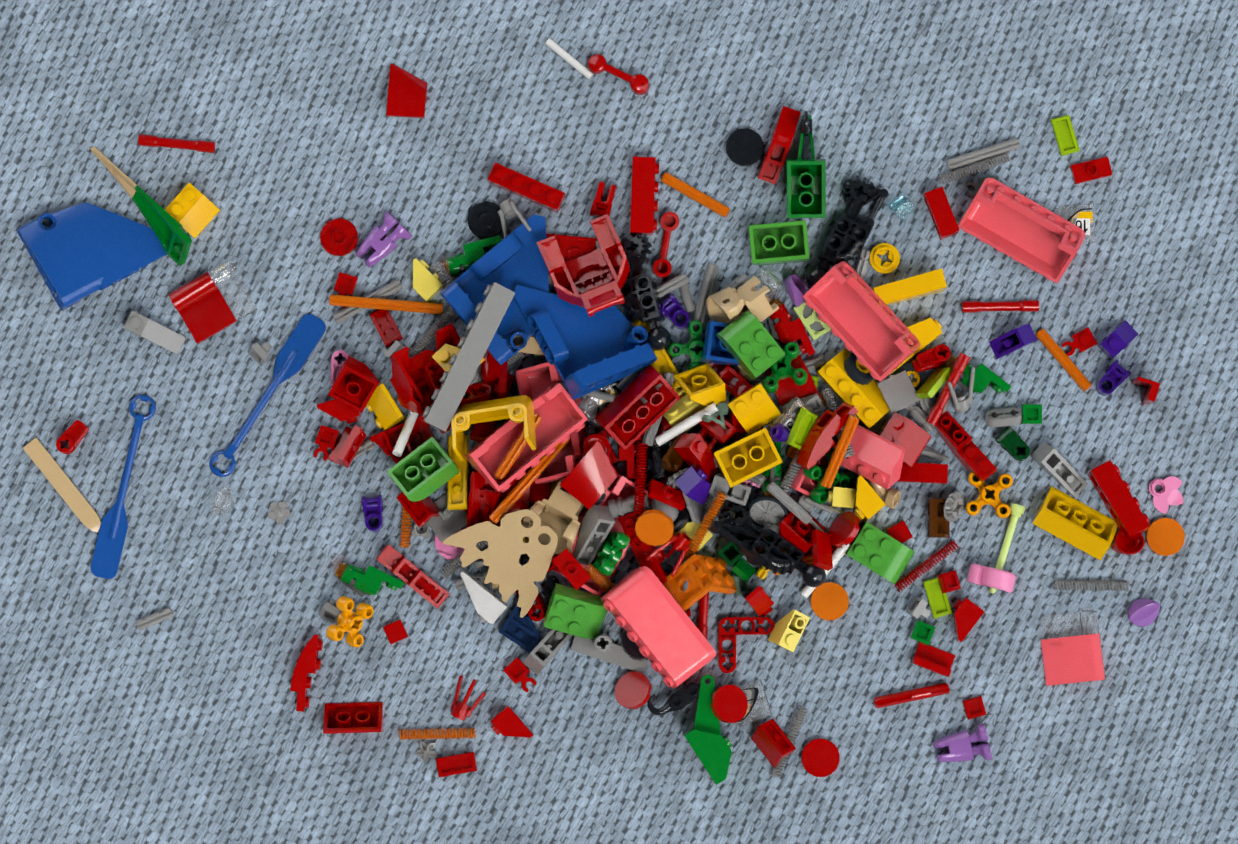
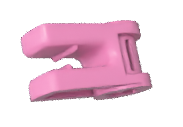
[331,350,348,385]

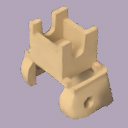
[706,276,779,324]
[522,482,584,556]

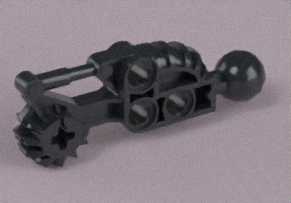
[806,176,888,288]
[621,233,671,350]
[710,502,826,587]

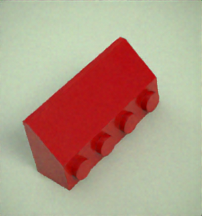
[594,365,681,451]

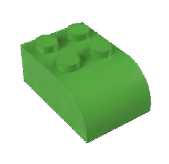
[749,220,810,265]
[716,311,785,380]
[386,437,459,502]
[846,522,915,584]
[544,583,607,639]

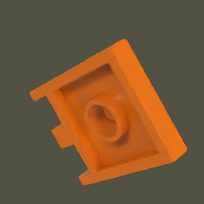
[664,554,737,612]

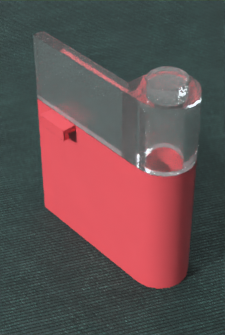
[1038,607,1105,686]

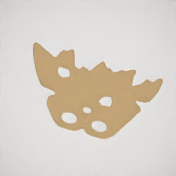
[443,509,558,618]

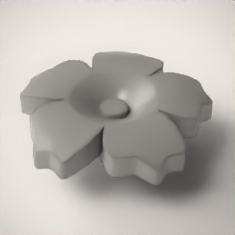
[268,501,291,524]

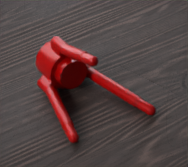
[645,531,692,577]
[451,676,486,721]

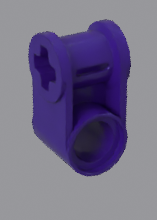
[661,293,690,330]
[1096,359,1131,396]
[362,495,383,532]

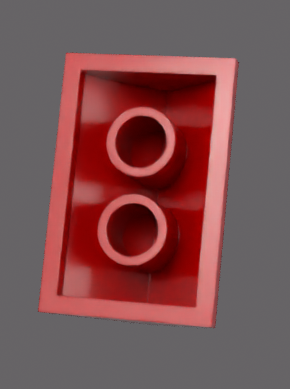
[323,702,384,734]

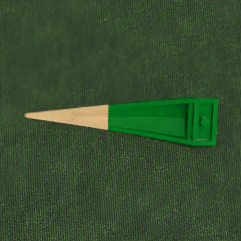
[90,146,192,266]

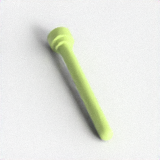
[989,503,1026,594]

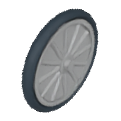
[747,496,788,528]

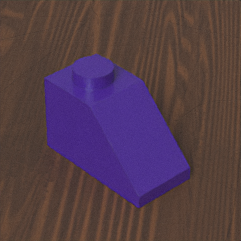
[1098,320,1138,360]
[989,323,1037,359]
[675,466,711,505]

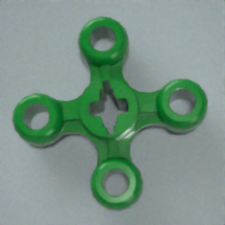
[667,320,704,370]
[763,342,808,393]
[803,448,850,504]
[590,531,630,576]

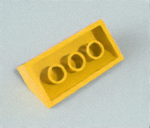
[816,348,890,430]
[1032,486,1118,560]

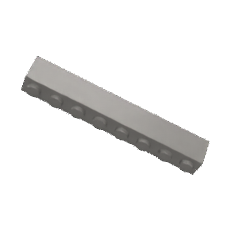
[422,282,515,432]

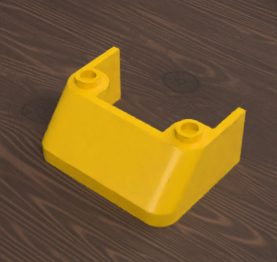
[451,395,536,461]

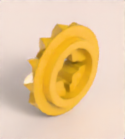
[869,243,900,274]

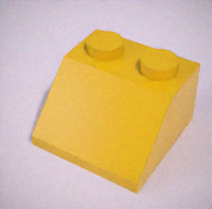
[165,183,220,238]
[673,363,726,407]
[728,382,782,435]
[366,383,405,430]
[853,475,886,521]

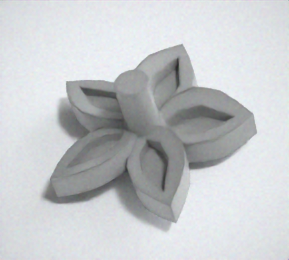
[415,741,438,763]

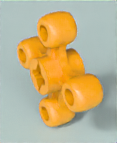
[965,472,1013,519]
[326,596,374,648]

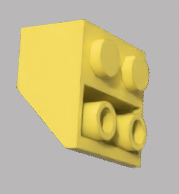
[663,386,705,436]

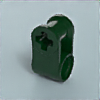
[994,426,1030,461]

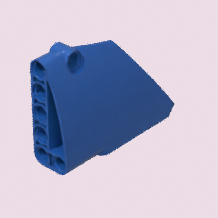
[17,202,167,311]
[440,214,549,366]
[513,285,658,399]

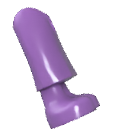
[356,211,412,268]
[933,724,992,762]

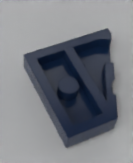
[499,604,541,653]

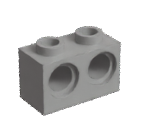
[709,473,753,506]

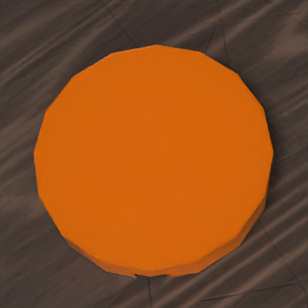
[635,509,674,546]
[1146,518,1185,556]
[810,582,849,621]

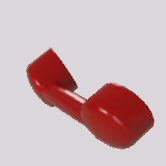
[588,54,649,95]
[652,212,679,278]

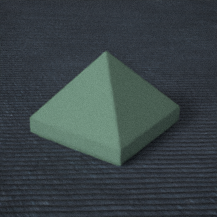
[733,576,749,595]

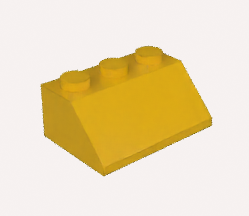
[713,428,783,488]

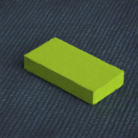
[1050,115,1080,157]
[915,367,952,399]
[786,408,818,450]
[923,578,952,619]

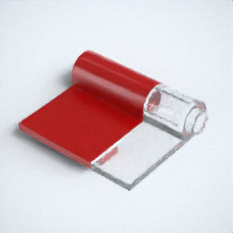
[168,260,257,344]

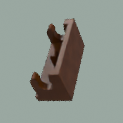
[662,431,687,475]
[928,499,950,538]

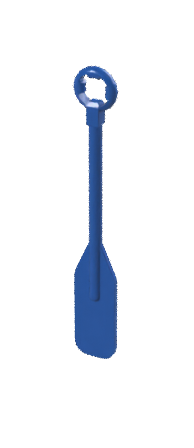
[209,314,326,477]
[91,395,156,579]

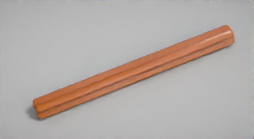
[329,295,443,314]
[489,439,570,524]

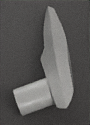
[921,448,950,461]

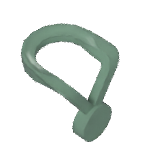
[702,402,729,430]

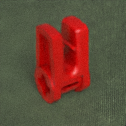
[590,181,616,217]
[912,344,951,373]
[56,420,89,454]

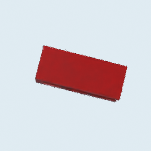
[923,187,960,240]

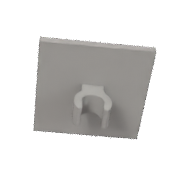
[427,493,467,543]

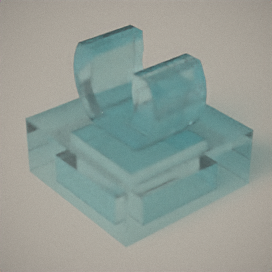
[888,195,914,221]

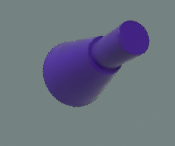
[770,423,791,442]

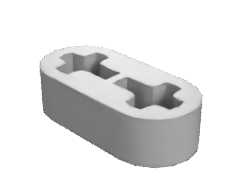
[986,408,1022,427]

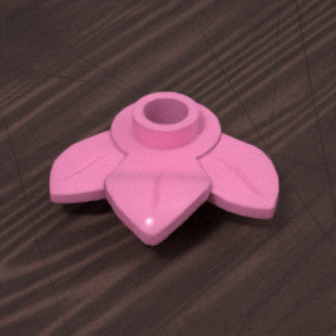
[1149,476,1184,514]

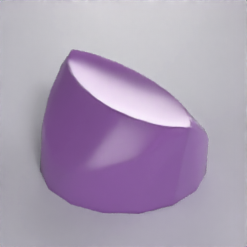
[784,274,810,307]
[1128,598,1160,627]

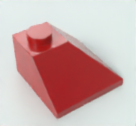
[328,355,380,413]
[779,512,826,553]

